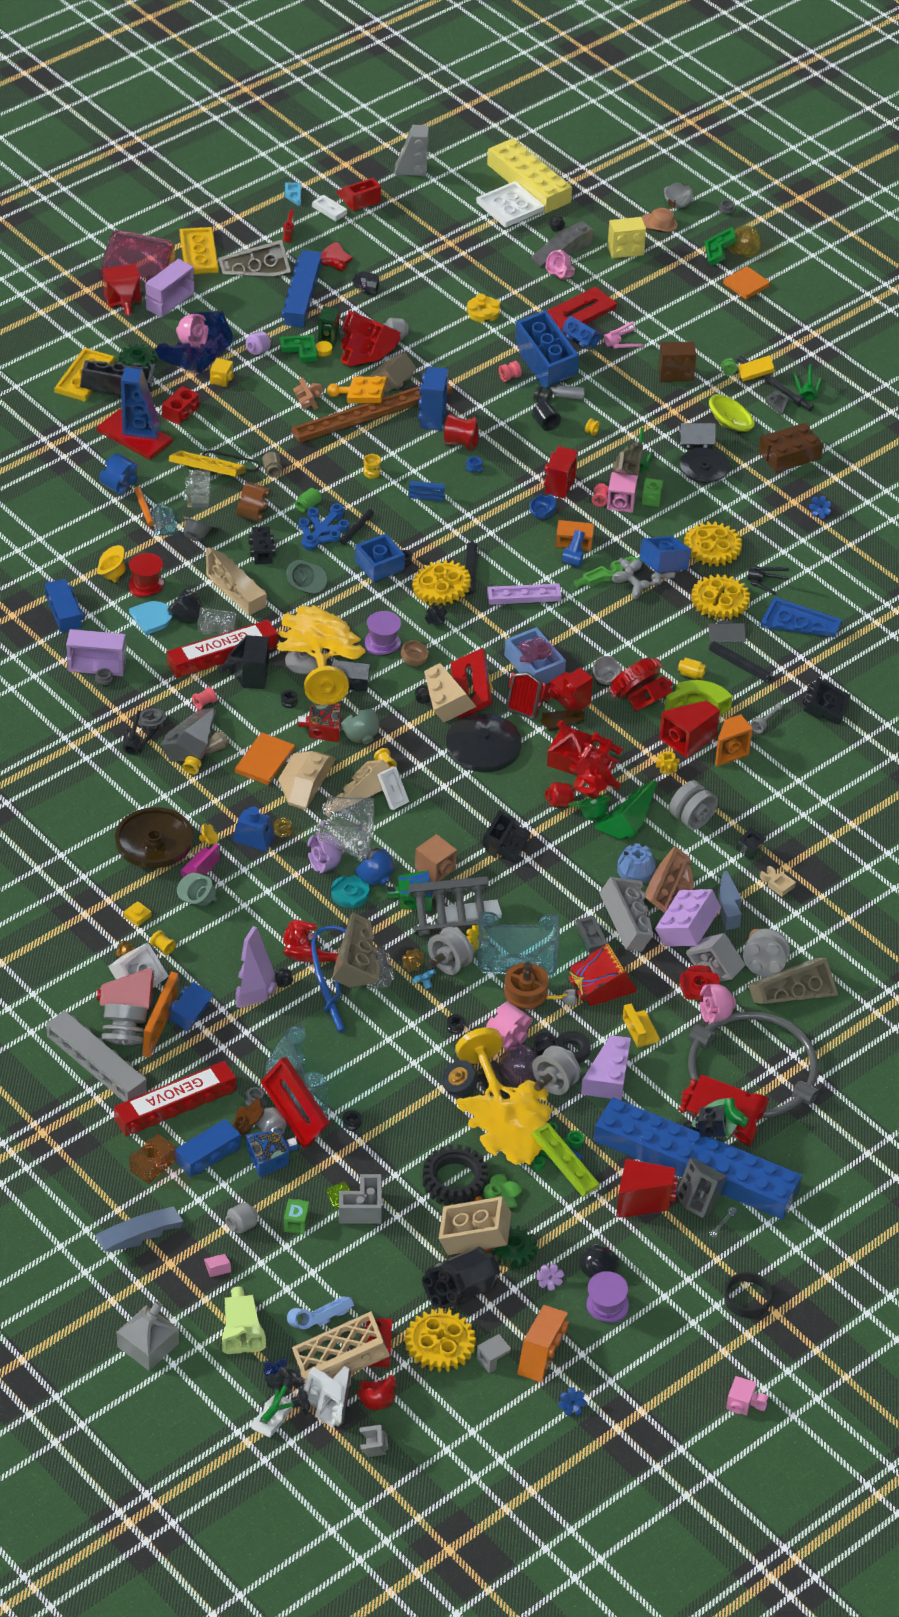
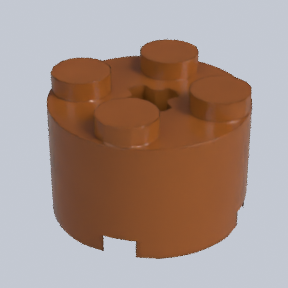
[236,482,270,523]

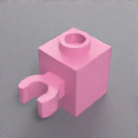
[726,1376,769,1415]

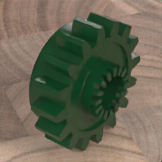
[119,344,156,367]
[491,1225,538,1269]

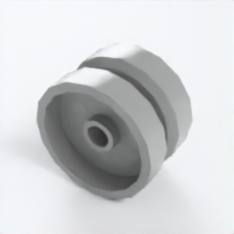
[669,780,718,830]

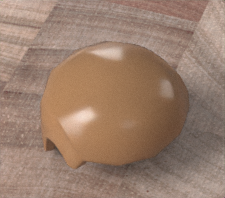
[401,640,429,667]

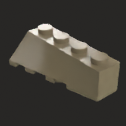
[748,958,838,1004]

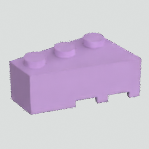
[581,1035,631,1100]

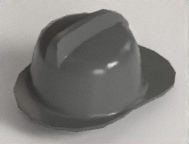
[183,516,222,541]

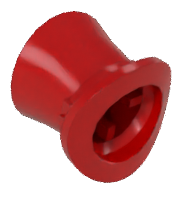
[444,414,479,450]
[129,553,164,597]

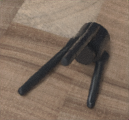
[748,566,789,595]
[122,710,158,755]

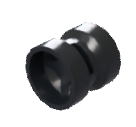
[535,1032,555,1057]

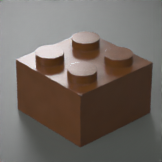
[658,341,697,382]

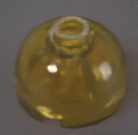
[728,225,761,257]

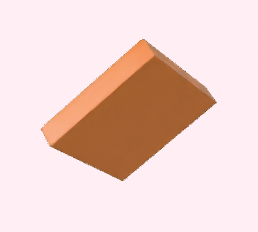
[723,266,770,300]

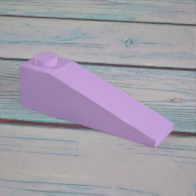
[236,926,277,1008]

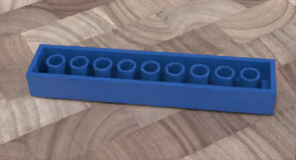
[593,1097,802,1220]

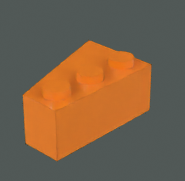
[517,1305,569,1383]

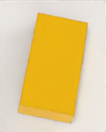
[738,355,775,382]

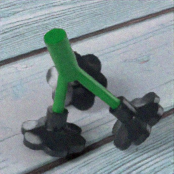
[260,1367,311,1424]

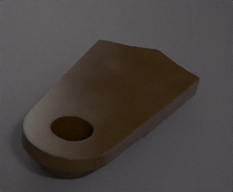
[541,709,585,731]

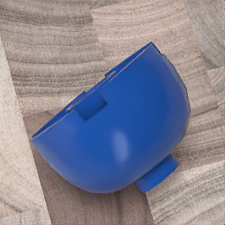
[355,849,395,886]

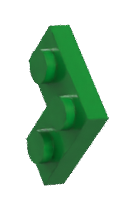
[704,227,738,266]
[280,335,317,363]

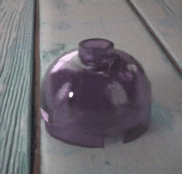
[500,1044,538,1085]

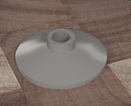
[285,650,318,674]

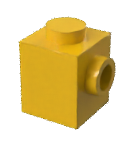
[210,358,234,387]

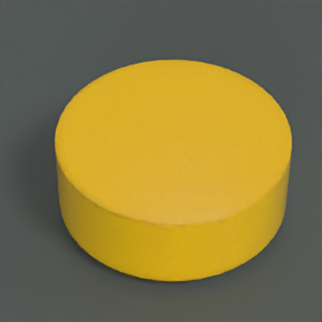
[315,341,332,357]

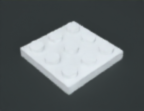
[476,181,545,228]

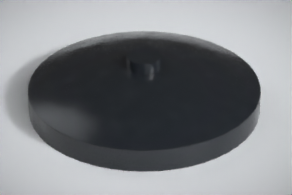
[446,714,521,773]

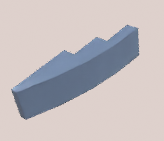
[95,1207,184,1252]

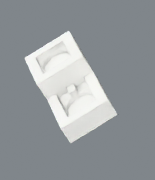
[251,1394,292,1438]

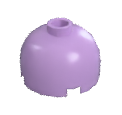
[308,834,343,873]

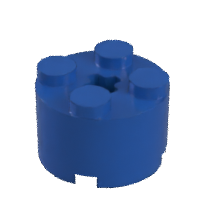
[99,453,139,496]

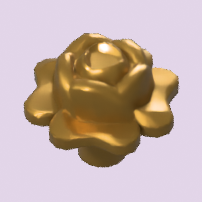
[115,940,135,958]
[402,949,424,972]

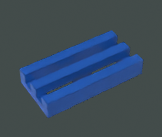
[409,481,445,501]

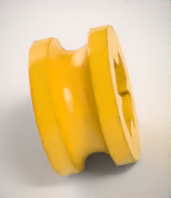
[585,418,600,436]
[182,756,202,774]

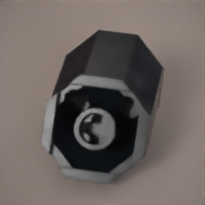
[422,1246,501,1309]

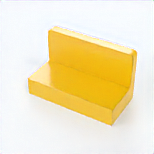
[623,1004,660,1048]

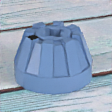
[617,844,656,883]

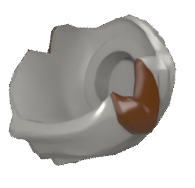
[664,183,693,209]

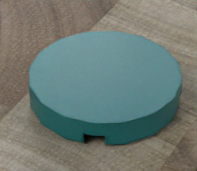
[331,875,370,908]

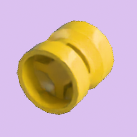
[363,454,381,479]

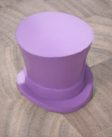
[365,611,401,655]
[586,1271,629,1323]

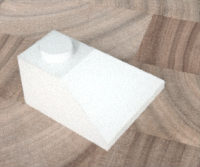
[108,943,168,988]

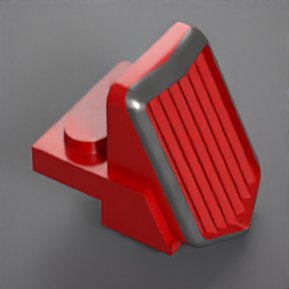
[506,672,551,719]

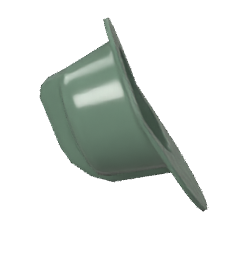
[286,560,327,593]
[177,873,217,906]

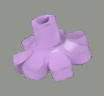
[536,1263,564,1291]

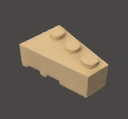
[424,663,476,723]

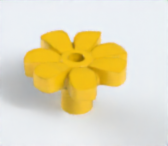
[466,925,488,950]

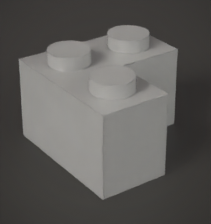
[686,933,745,982]
[339,1174,382,1224]

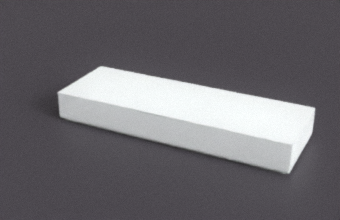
[445,900,502,923]

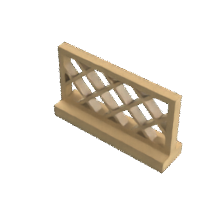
[292,1312,390,1384]

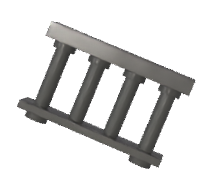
[408,876,493,937]

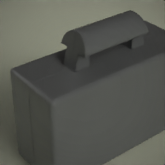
[708,621,746,642]

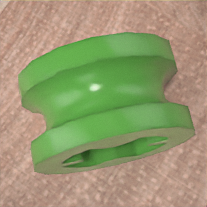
[721,358,738,376]

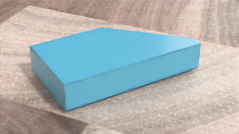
[285,182,301,206]

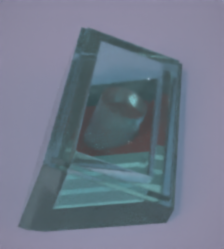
[151,504,177,536]

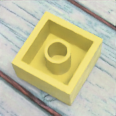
[607,217,646,259]

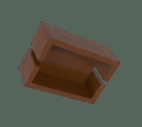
[759,423,823,473]

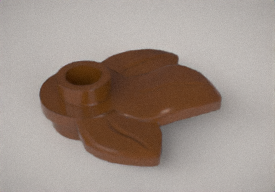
[233,1097,264,1135]

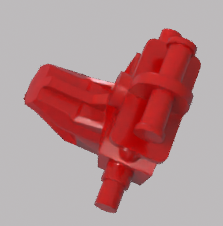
[563,732,623,800]

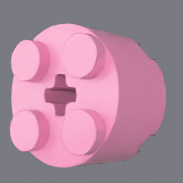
[486,1002,533,1051]

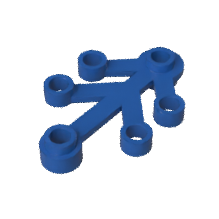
[299,503,349,551]

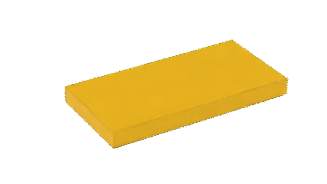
[179,227,219,274]
[54,348,115,402]
[169,451,246,477]

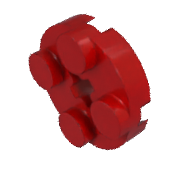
[679,965,720,1001]

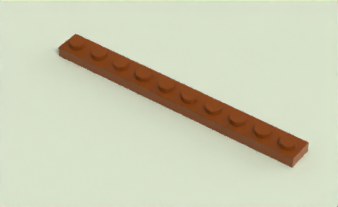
[291,382,452,443]

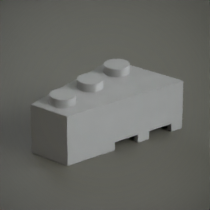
[394,125,429,177]

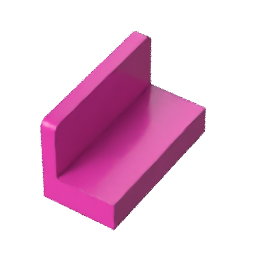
[181,844,220,877]

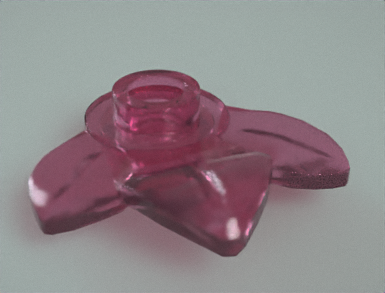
[517,637,552,662]

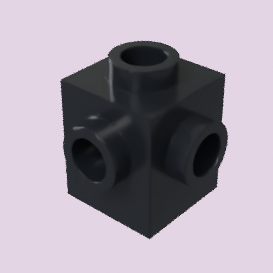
[695,1107,727,1137]

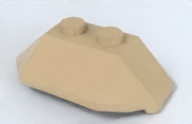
[278,751,336,810]

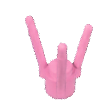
[604,321,643,349]

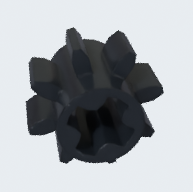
[424,604,448,626]

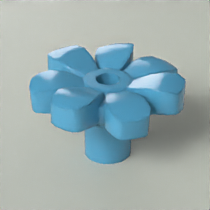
[412,969,436,989]

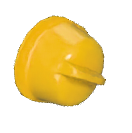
[97,545,126,583]

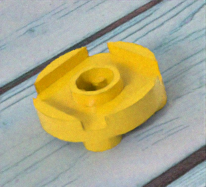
[467,294,500,322]

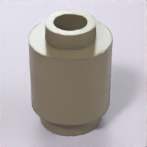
[262,452,282,478]

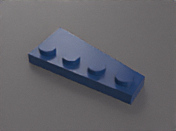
[760,597,842,637]

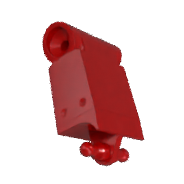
[679,1075,770,1146]

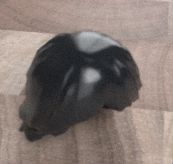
[167,589,202,623]
[579,1245,619,1278]

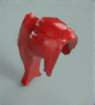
[283,919,339,962]

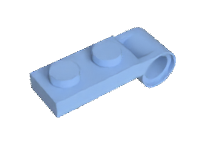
[287,1296,354,1329]

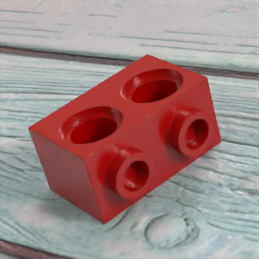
[162,386,200,425]

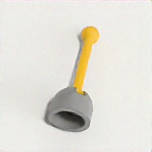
[547,989,576,1005]

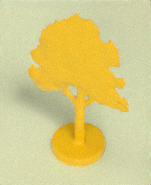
[277,605,366,705]
[455,1027,553,1165]

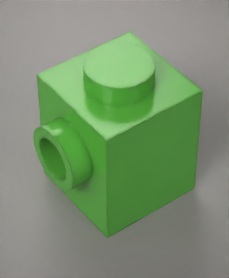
[642,478,663,507]

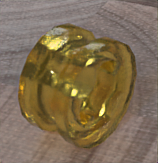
[274,818,291,837]

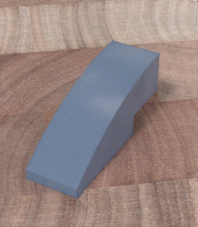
[719,871,742,930]

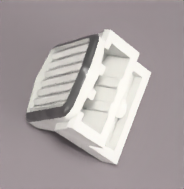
[304,1366,351,1428]

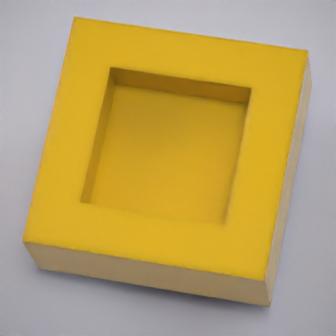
[124,901,152,927]

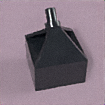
[218,635,269,689]

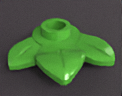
[483,1174,523,1209]

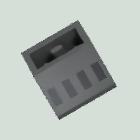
[676,1157,728,1218]

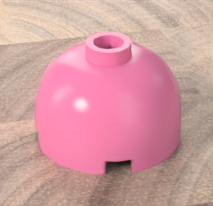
[176,314,208,348]
[700,984,736,1024]

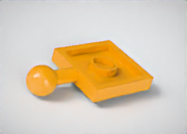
[327,376,387,403]

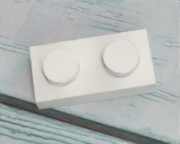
[312,195,347,221]
[377,767,409,810]

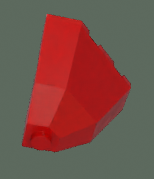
[341,310,401,366]

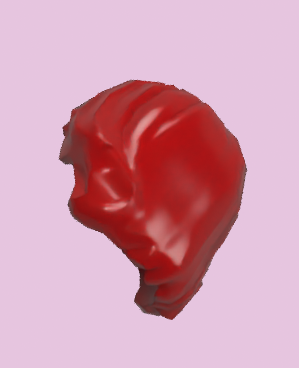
[356,1375,397,1411]

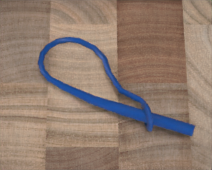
[311,925,346,1033]

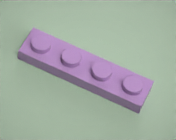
[487,584,561,605]

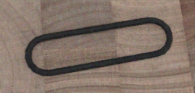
[202,450,260,472]

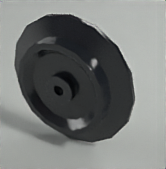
[679,448,730,483]

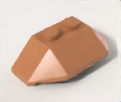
[645,846,694,913]

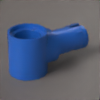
[562,530,585,567]

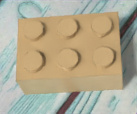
[439,1196,512,1255]

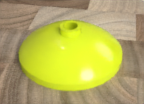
[709,394,754,432]

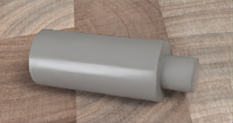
[551,385,585,400]

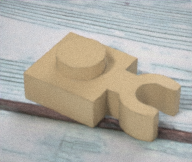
[760,866,796,897]

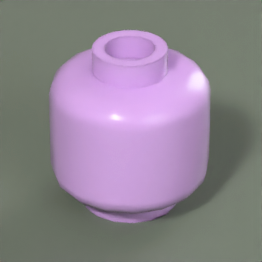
[246,331,271,355]

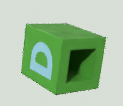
[284,1199,309,1235]

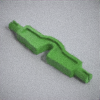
[574,556,644,588]

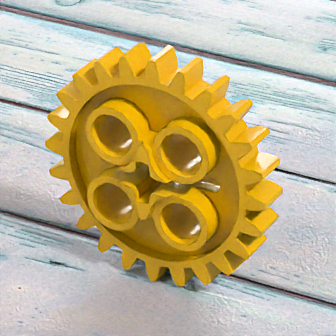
[684,521,742,567]
[412,560,471,606]
[691,574,750,621]
[405,1308,476,1373]

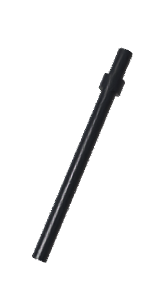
[738,355,814,412]

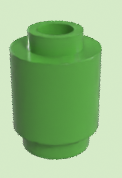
[295,488,322,512]

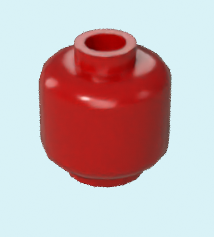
[545,782,575,808]

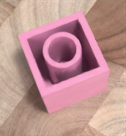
[607,472,638,513]

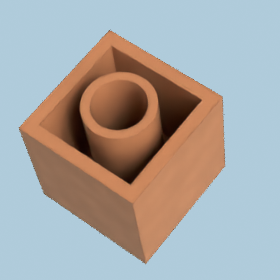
[415,834,457,882]

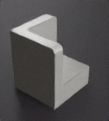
[477,1334,511,1373]

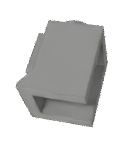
[360,1425,388,1457]

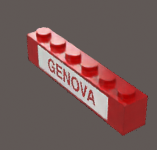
[167,620,278,678]
[114,1061,236,1137]

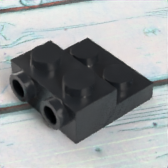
[802,677,850,724]

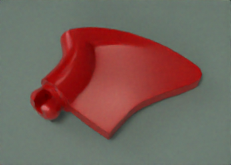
[283,210,295,242]
[322,242,353,271]

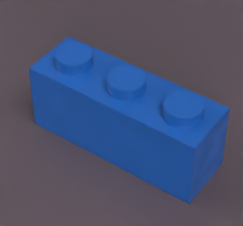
[45,579,84,632]
[175,1119,241,1178]

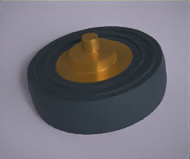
[441,1061,478,1097]

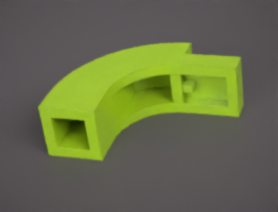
[664,680,733,715]

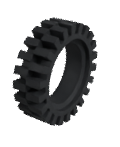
[423,1145,488,1206]

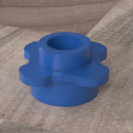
[466,456,483,472]

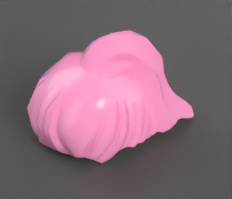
[545,250,575,280]

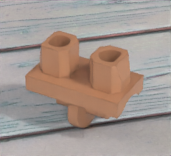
[293,378,323,410]

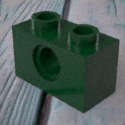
[318,306,340,348]

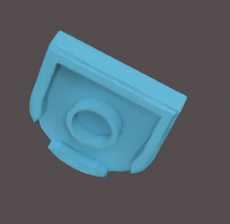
[129,601,172,635]

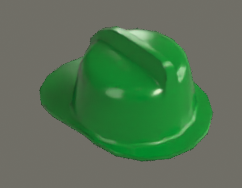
[568,795,611,821]

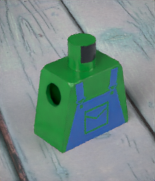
[387,870,432,911]

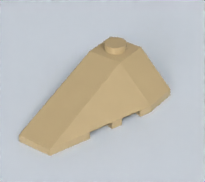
[324,760,390,814]

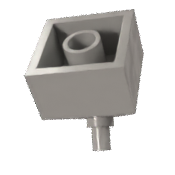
[117,1301,179,1371]

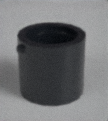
[532,401,561,431]

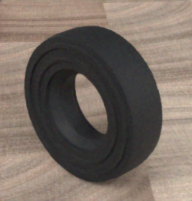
[554,1031,591,1064]

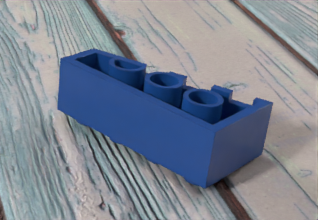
[121,367,161,439]

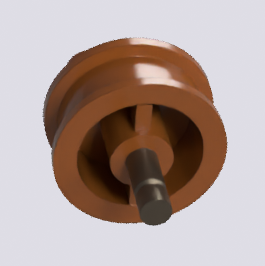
[504,962,549,1010]

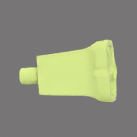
[222,1287,266,1354]

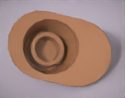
[641,208,678,232]

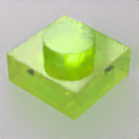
[326,1181,351,1209]

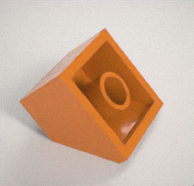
[715,714,752,767]

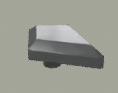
[765,390,789,416]

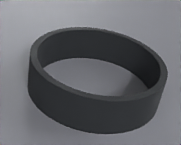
[724,1272,772,1318]

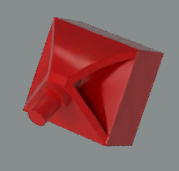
[103,264,141,316]
[547,720,597,776]

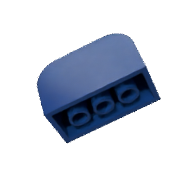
[516,310,579,388]

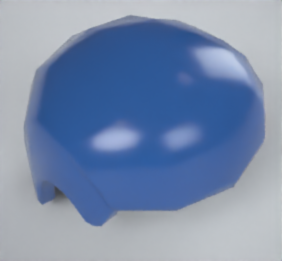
[529,494,556,520]

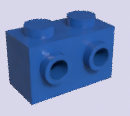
[168,981,213,1032]

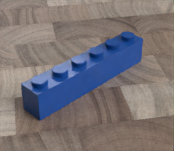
[282,250,322,328]

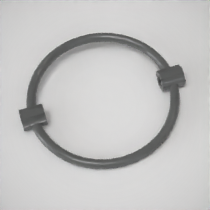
[688,1011,819,1118]

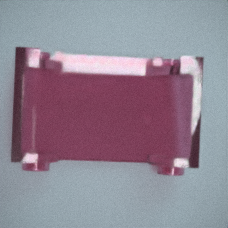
[99,230,175,282]

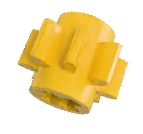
[656,751,680,775]

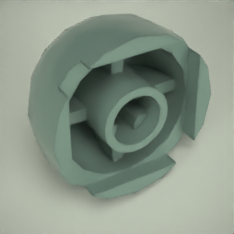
[341,709,380,744]

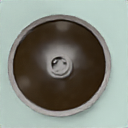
[115,807,193,868]

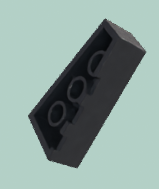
[80,361,155,396]

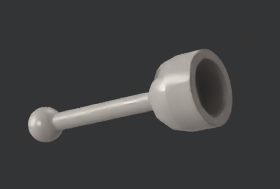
[750,703,782,733]

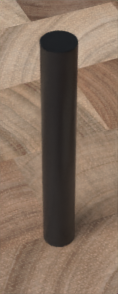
[340,509,374,545]

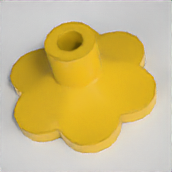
[199,823,218,845]

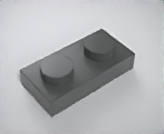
[575,916,608,953]

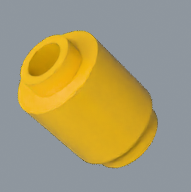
[678,657,706,680]

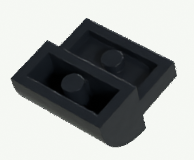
[483,810,531,862]

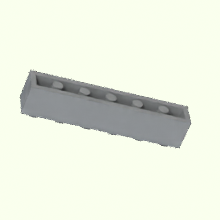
[46,1011,147,1102]

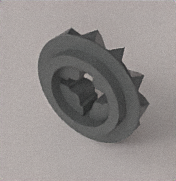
[138,708,166,730]

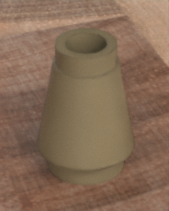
[204,731,229,756]

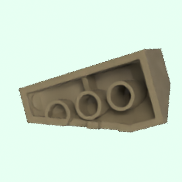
[218,240,291,277]

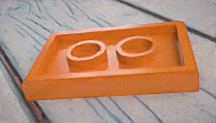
[235,732,295,786]

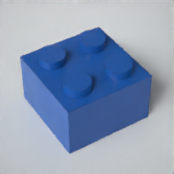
[355,533,405,582]
[639,536,691,574]

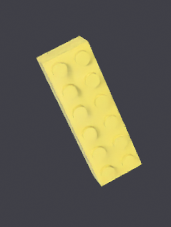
[487,138,572,213]

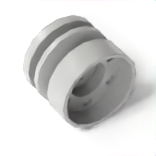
[102,1004,147,1046]

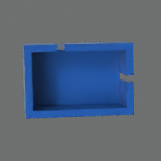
[418,366,448,431]

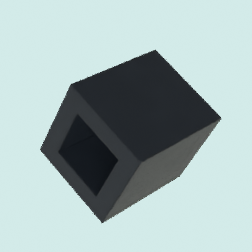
[736,827,766,860]

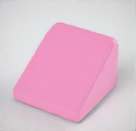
[204,1254,231,1277]

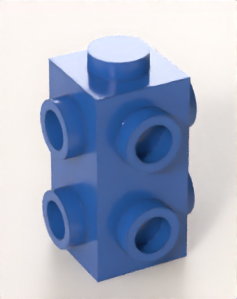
[562,316,602,349]

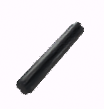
[465,540,478,595]
[709,641,772,682]

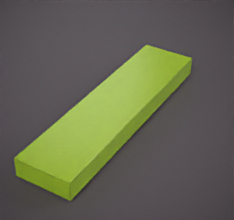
[531,1123,600,1197]

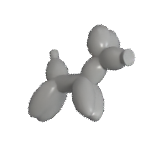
[612,557,655,600]

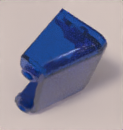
[155,311,233,373]

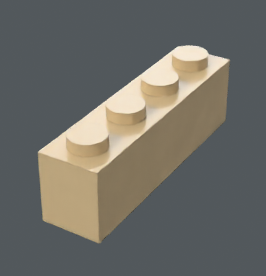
[206,547,267,616]

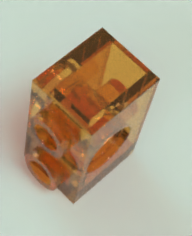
[129,1134,176,1184]

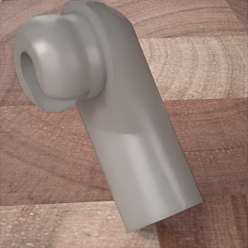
[651,571,675,585]

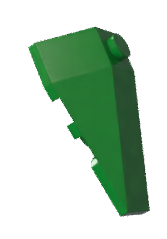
[594,780,657,839]

